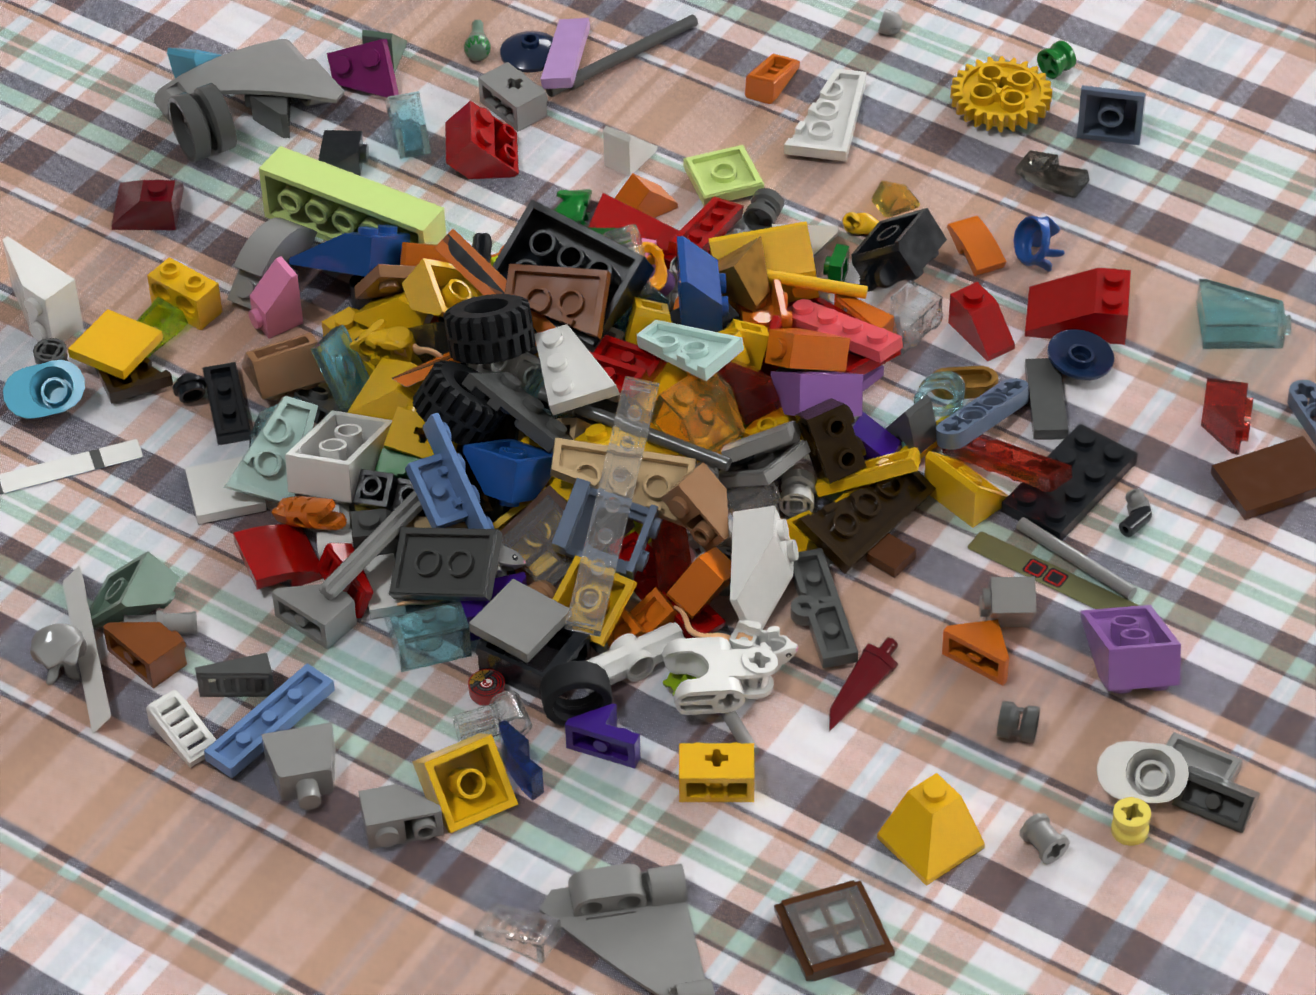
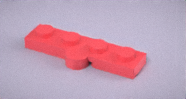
[787,298,903,363]

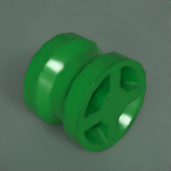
[1037,40,1076,79]

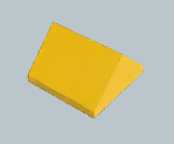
[924,450,1008,528]

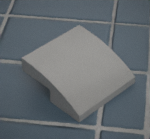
[721,421,801,463]

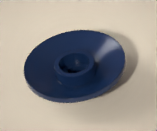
[500,31,553,73]
[1047,329,1114,380]

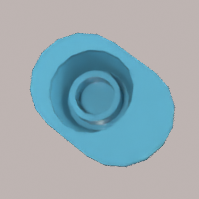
[3,360,85,419]

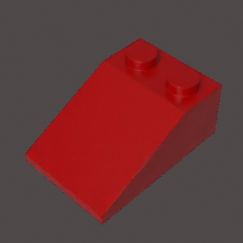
[1025,268,1131,345]

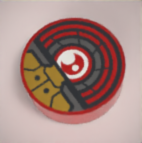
[468,669,505,705]

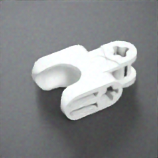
[662,637,778,715]

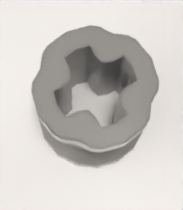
[1019,813,1070,864]

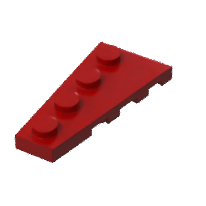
[588,193,711,270]

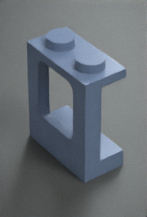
[551,478,663,580]

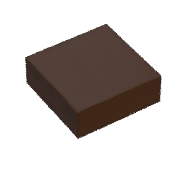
[866,533,916,578]

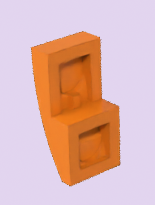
[947,215,1007,276]
[607,587,679,648]

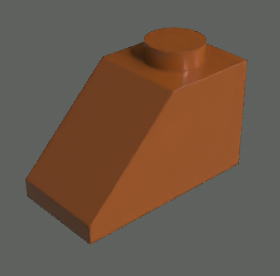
[103,622,187,688]

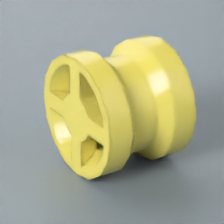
[1111,797,1151,846]

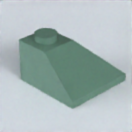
[89,551,180,629]

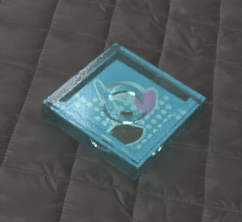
[310,325,369,411]

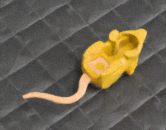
[349,319,443,365]

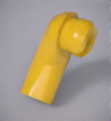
[842,212,879,235]

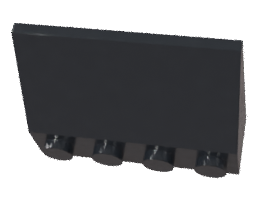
[493,199,654,347]

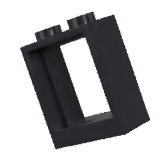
[476,623,591,700]

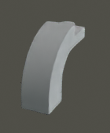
[227,218,317,309]

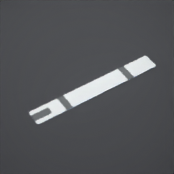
[0,439,143,494]

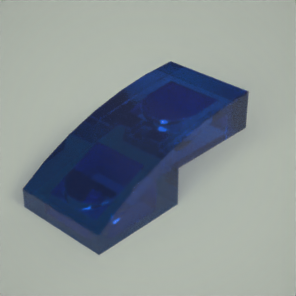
[498,719,544,801]

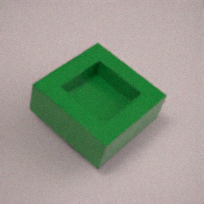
[823,244,849,282]

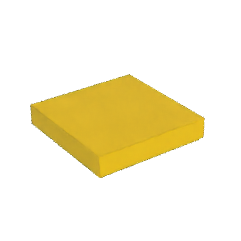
[68,309,163,380]

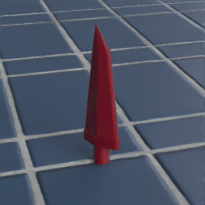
[829,637,898,731]

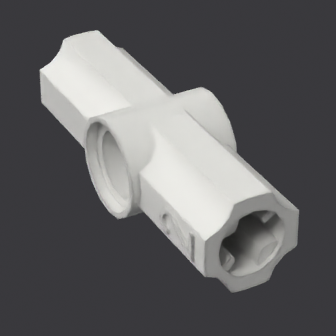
[585,622,684,693]

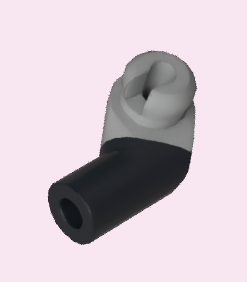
[1119,489,1152,537]

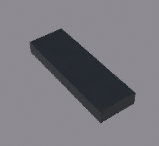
[202,362,252,445]

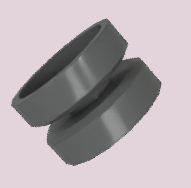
[167,83,237,163]

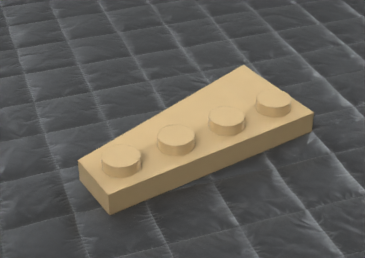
[550,438,696,528]

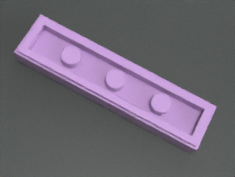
[541,18,590,89]

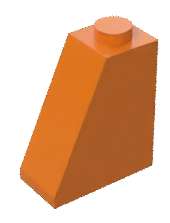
[765,328,850,372]

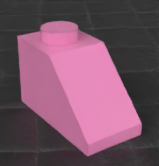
[248,256,303,339]

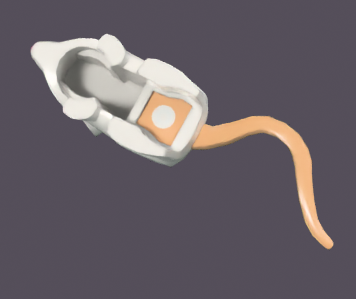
[674,605,798,675]

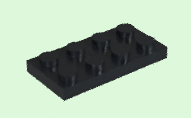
[1001,424,1138,541]

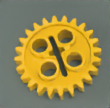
[950,56,1052,132]

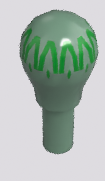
[464,20,491,61]

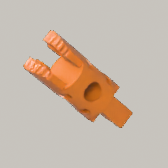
[271,496,347,530]

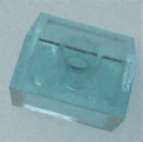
[384,600,472,672]

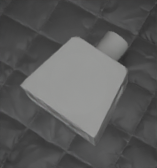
[261,722,336,810]

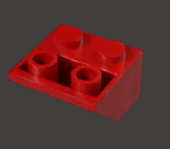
[445,100,519,179]

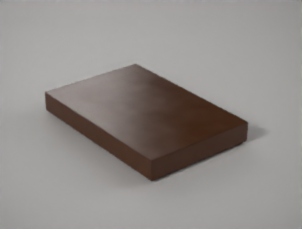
[1211,436,1316,520]

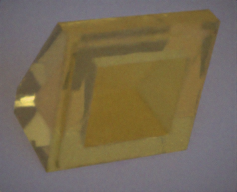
[871,181,920,218]

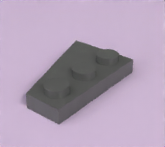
[462,372,573,453]

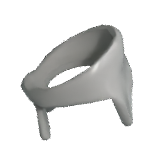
[30,624,87,685]

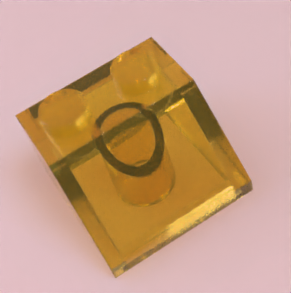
[648,373,745,463]

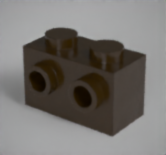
[795,398,867,484]

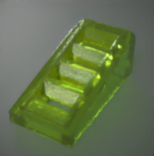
[137,297,188,358]

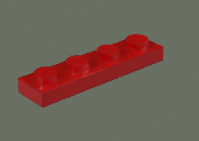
[667,196,744,256]

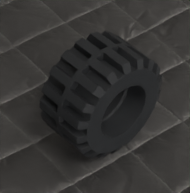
[443,294,535,364]
[412,360,506,446]

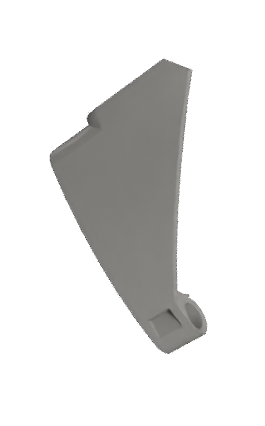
[154,39,344,122]
[539,864,715,995]

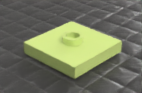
[683,145,764,206]

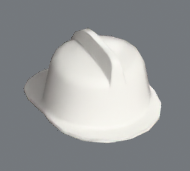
[1096,741,1189,804]

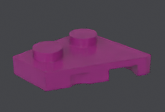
[327,39,400,99]

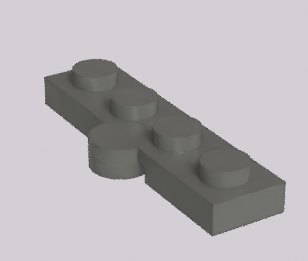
[791,548,858,668]

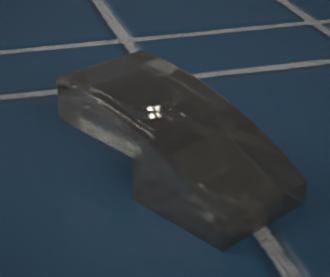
[1015,150,1090,198]

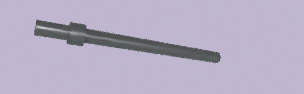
[546,14,698,97]
[538,387,732,472]

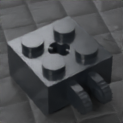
[851,208,947,292]

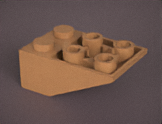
[241,332,325,400]

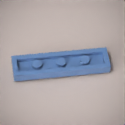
[204,663,335,778]

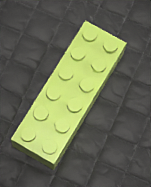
[259,146,446,244]

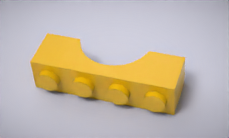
[625,297,769,376]

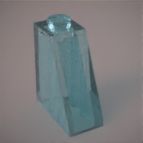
[1196,279,1291,349]

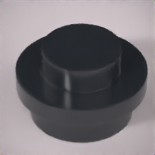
[172,373,207,403]

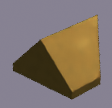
[718,236,770,312]

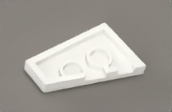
[534,324,620,415]

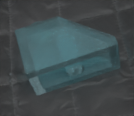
[385,91,431,159]

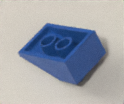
[289,225,410,277]

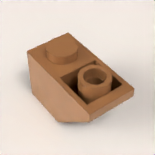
[661,462,729,552]

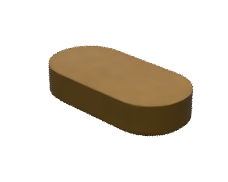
[930,366,998,400]

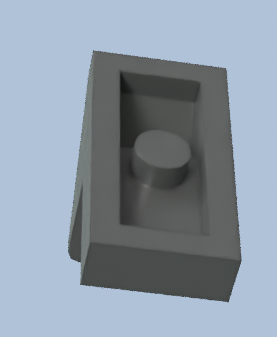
[886,395,937,453]

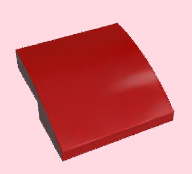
[589,335,667,399]
[233,524,324,590]

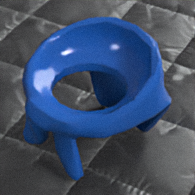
[1013,216,1065,272]

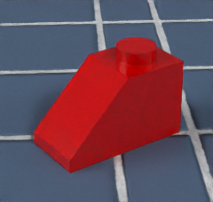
[948,282,1015,362]

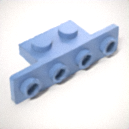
[405,413,494,529]

